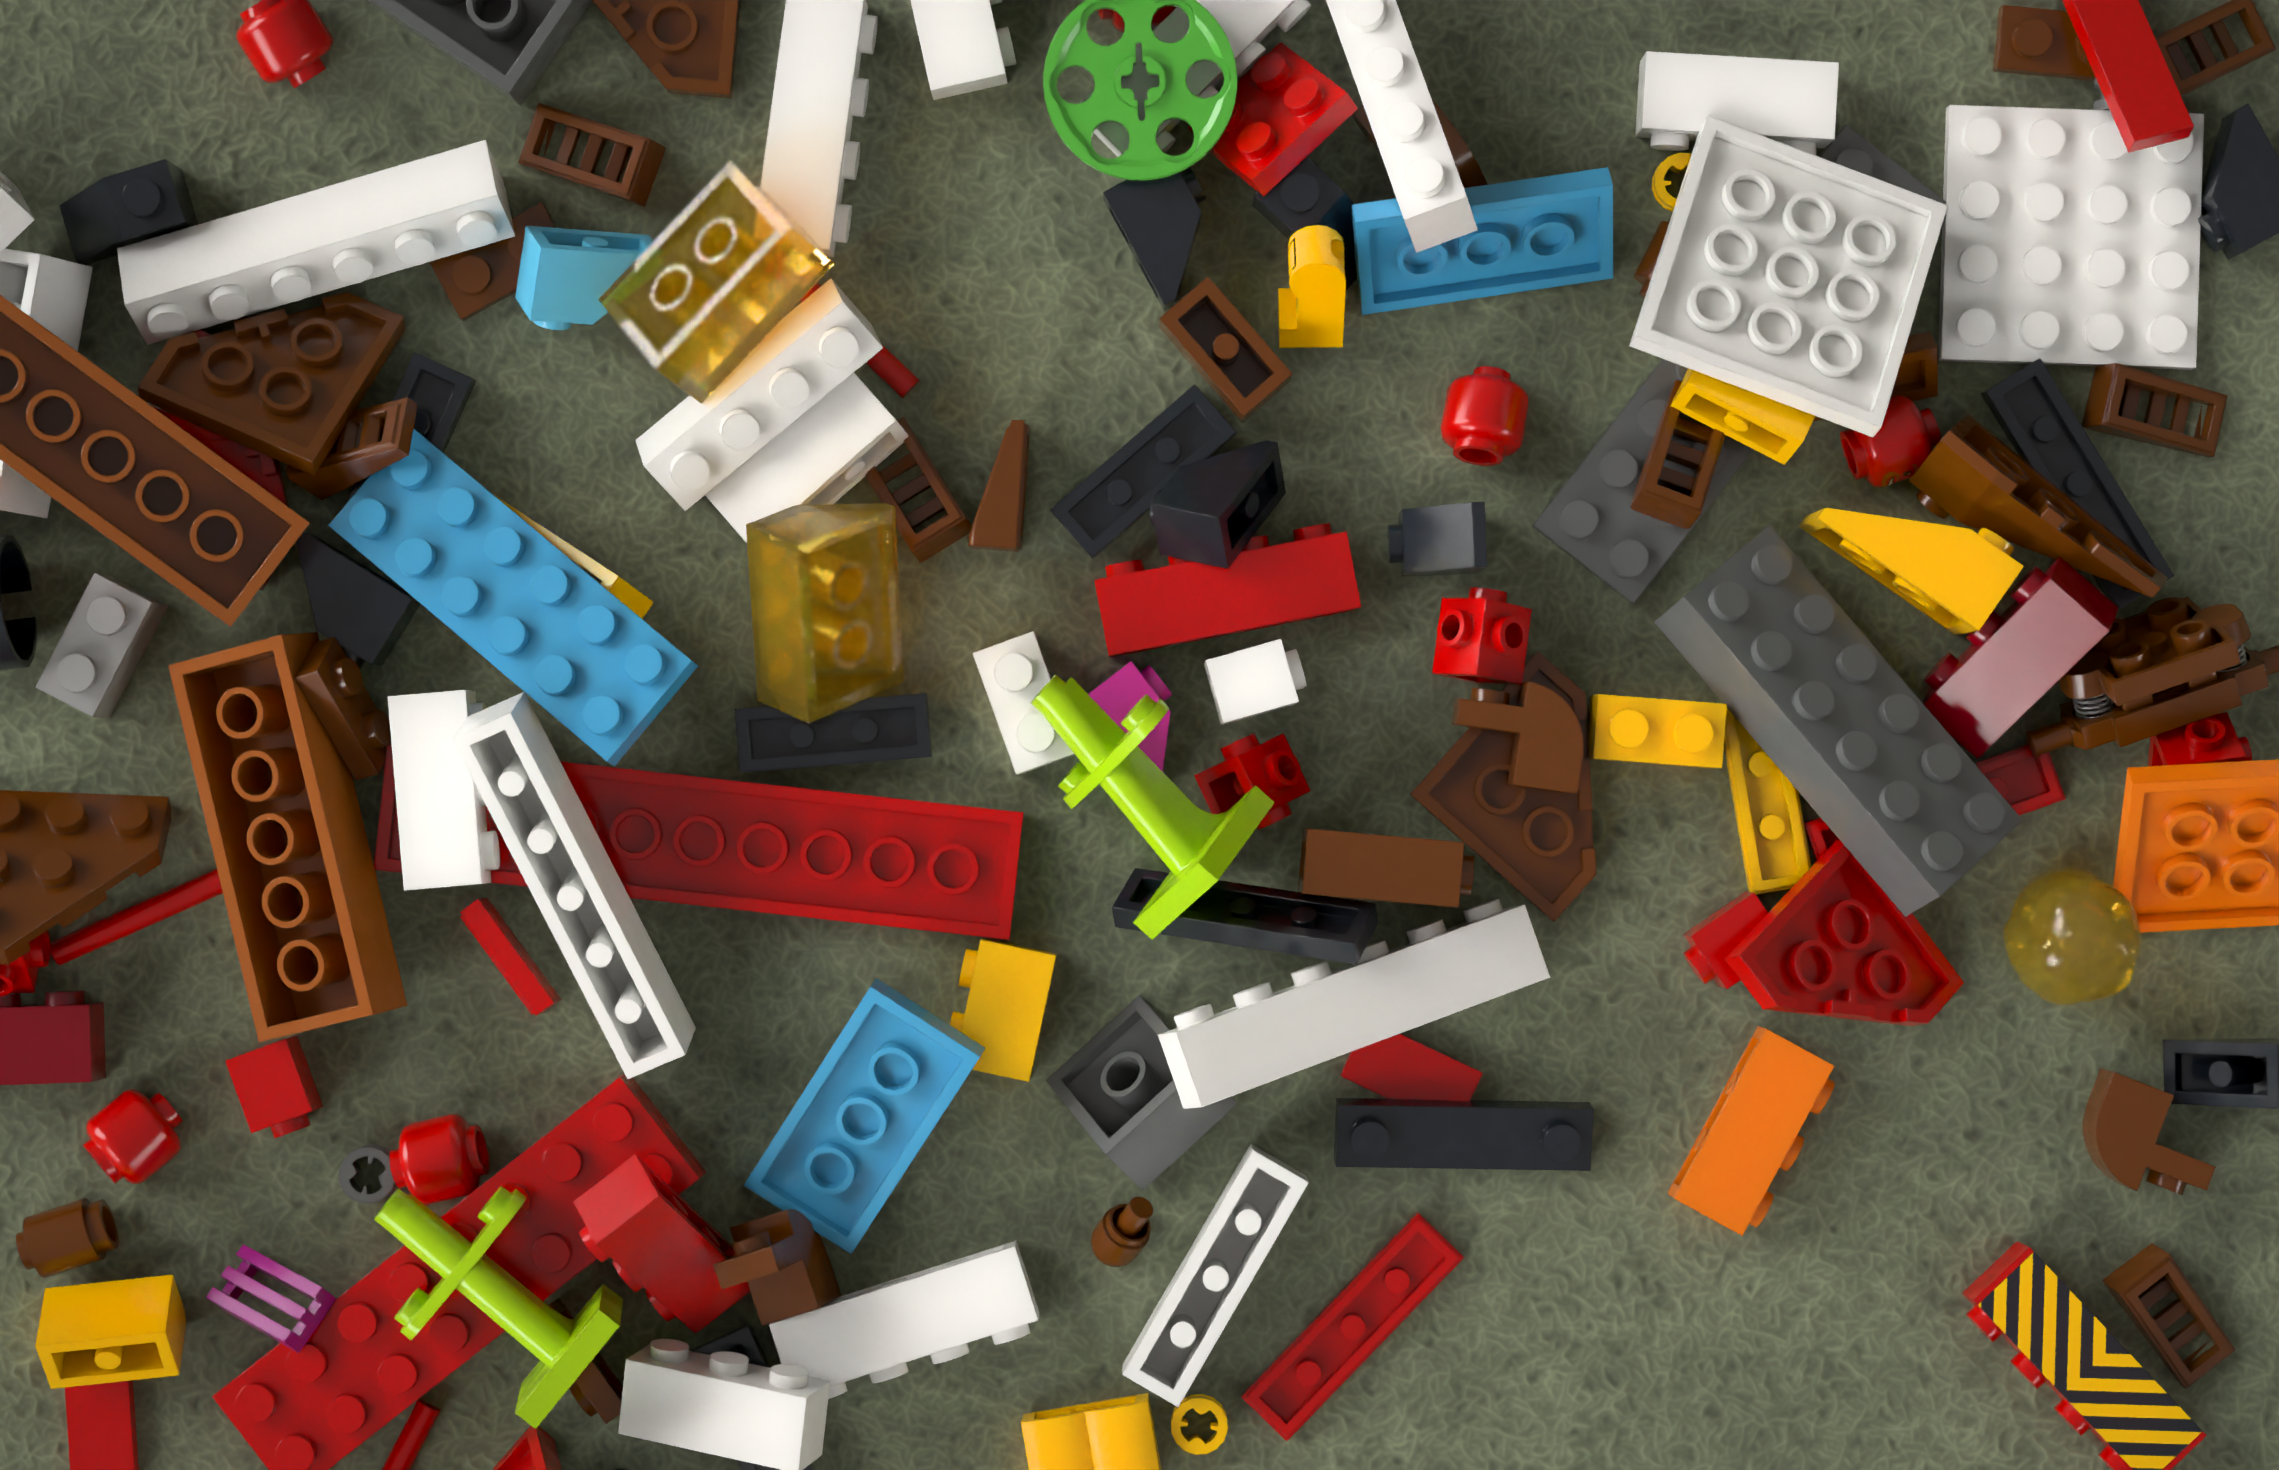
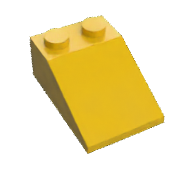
[1799,508,2024,635]

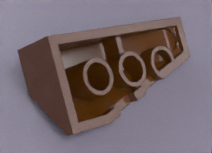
[1909,414,2168,598]

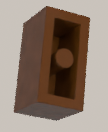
[1159,277,1293,423]

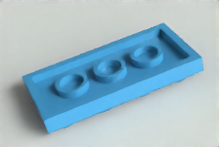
[1352,167,1613,315]
[744,978,985,1254]

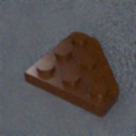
[592,0,741,99]
[138,292,405,476]
[1409,651,1597,922]
[0,790,171,965]

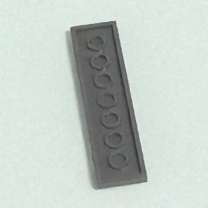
[1532,124,1946,604]

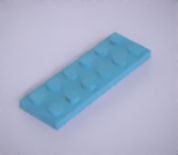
[328,429,698,766]

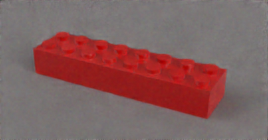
[212,1074,707,1470]

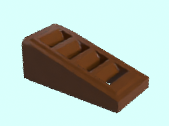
[2155,0,2276,97]
[518,103,666,207]
[2082,363,2228,458]
[1630,379,1726,529]
[286,397,417,500]
[865,416,972,563]
[968,420,1030,552]
[2102,1243,2236,1389]

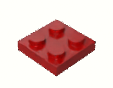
[1188,42,1358,196]

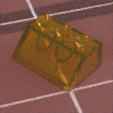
[598,160,834,404]
[746,503,904,724]

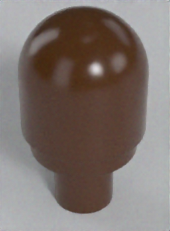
[1091,1197,1153,1267]

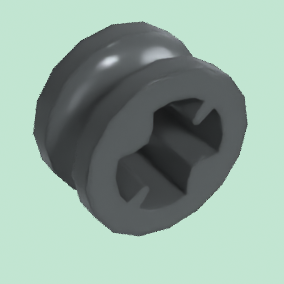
[339,1145,397,1204]

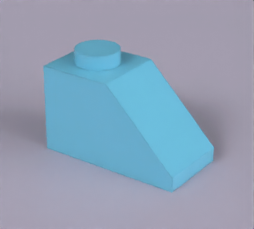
[515,226,666,330]

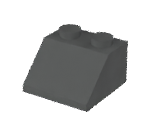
[1046,995,1237,1190]

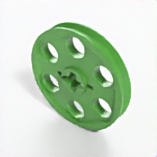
[1043,0,1237,181]

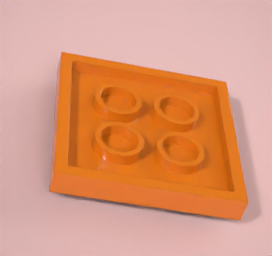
[2110,759,2279,934]

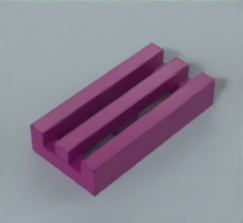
[205,1244,336,1353]

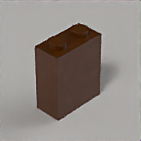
[1298,827,1474,908]

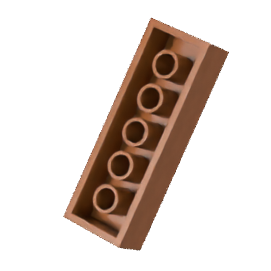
[0,295,310,627]
[168,632,408,1042]

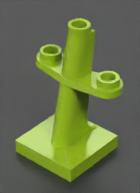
[1030,674,1275,940]
[374,1186,623,1429]

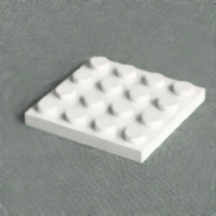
[1938,105,2204,370]
[1629,115,1948,437]

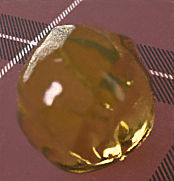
[2003,868,2141,1006]

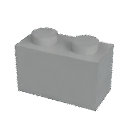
[35,573,168,718]

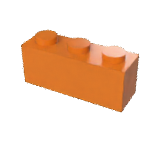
[1667,1026,1835,1236]

